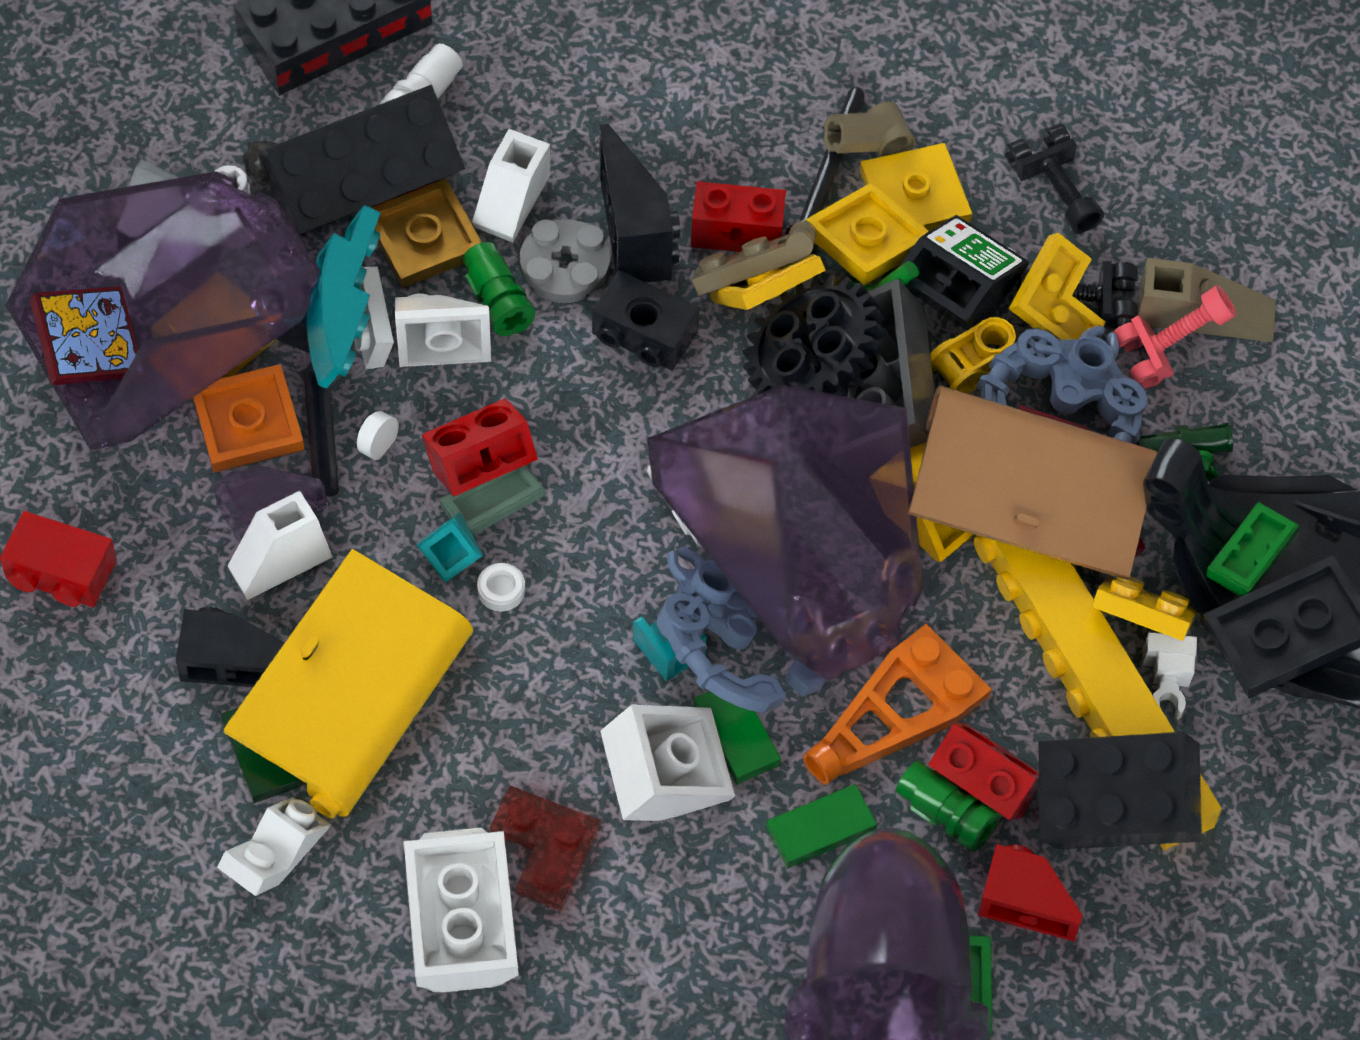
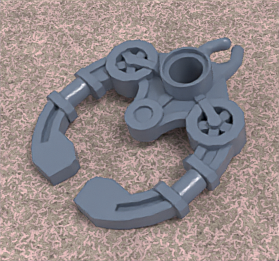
[977,325,1148,445]
[656,547,830,713]

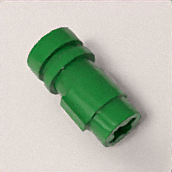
[463,242,535,336]
[896,761,1001,853]

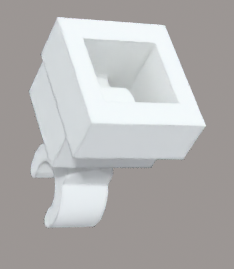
[1142,633,1197,719]

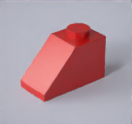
[978,844,1083,942]

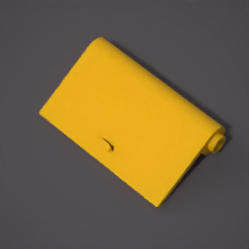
[223,549,473,819]

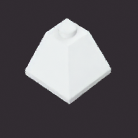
[395,293,491,367]

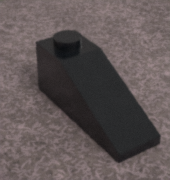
[176,607,310,687]

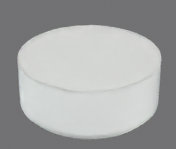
[357,411,399,460]
[477,563,525,611]

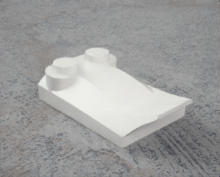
[404,828,518,992]

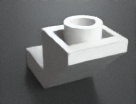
[217,797,331,896]

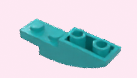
[307,205,380,389]

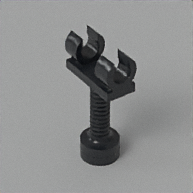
[1005,123,1104,234]
[1017,260,1138,328]

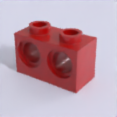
[421,398,538,497]
[928,723,1039,820]

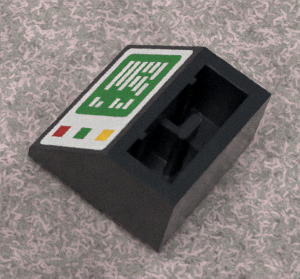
[898,215,1030,330]

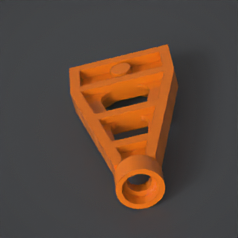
[803,624,992,785]

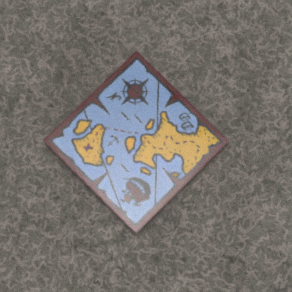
[30,286,144,386]

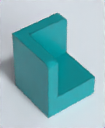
[633,616,707,682]

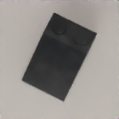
[599,124,681,283]

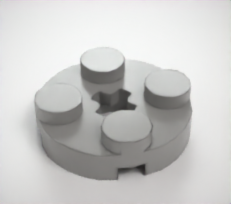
[520,219,610,303]

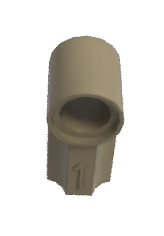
[823,101,915,157]

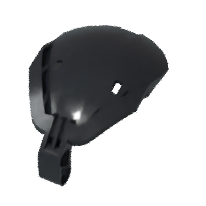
[1143,438,1360,708]

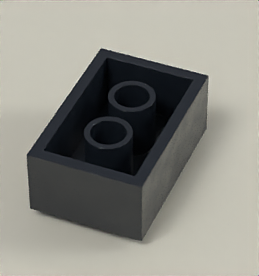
[1038,731,1202,849]

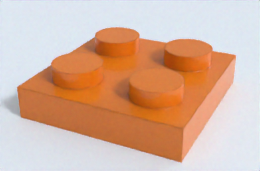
[190,364,305,473]

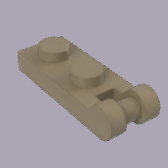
[692,220,817,296]

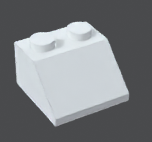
[600,705,735,821]

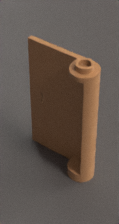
[908,386,1158,580]

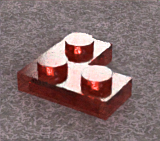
[490,785,601,911]

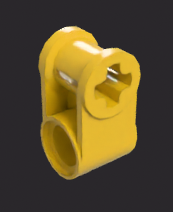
[930,317,1016,394]

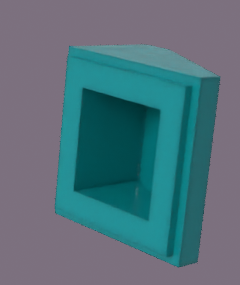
[417,512,483,583]

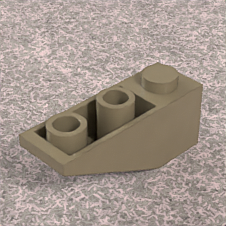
[1137,258,1276,342]

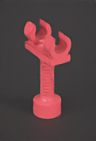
[1113,285,1237,389]

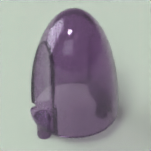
[785,828,990,1040]

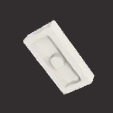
[354,267,394,369]

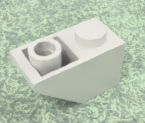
[472,129,550,242]
[228,491,333,600]

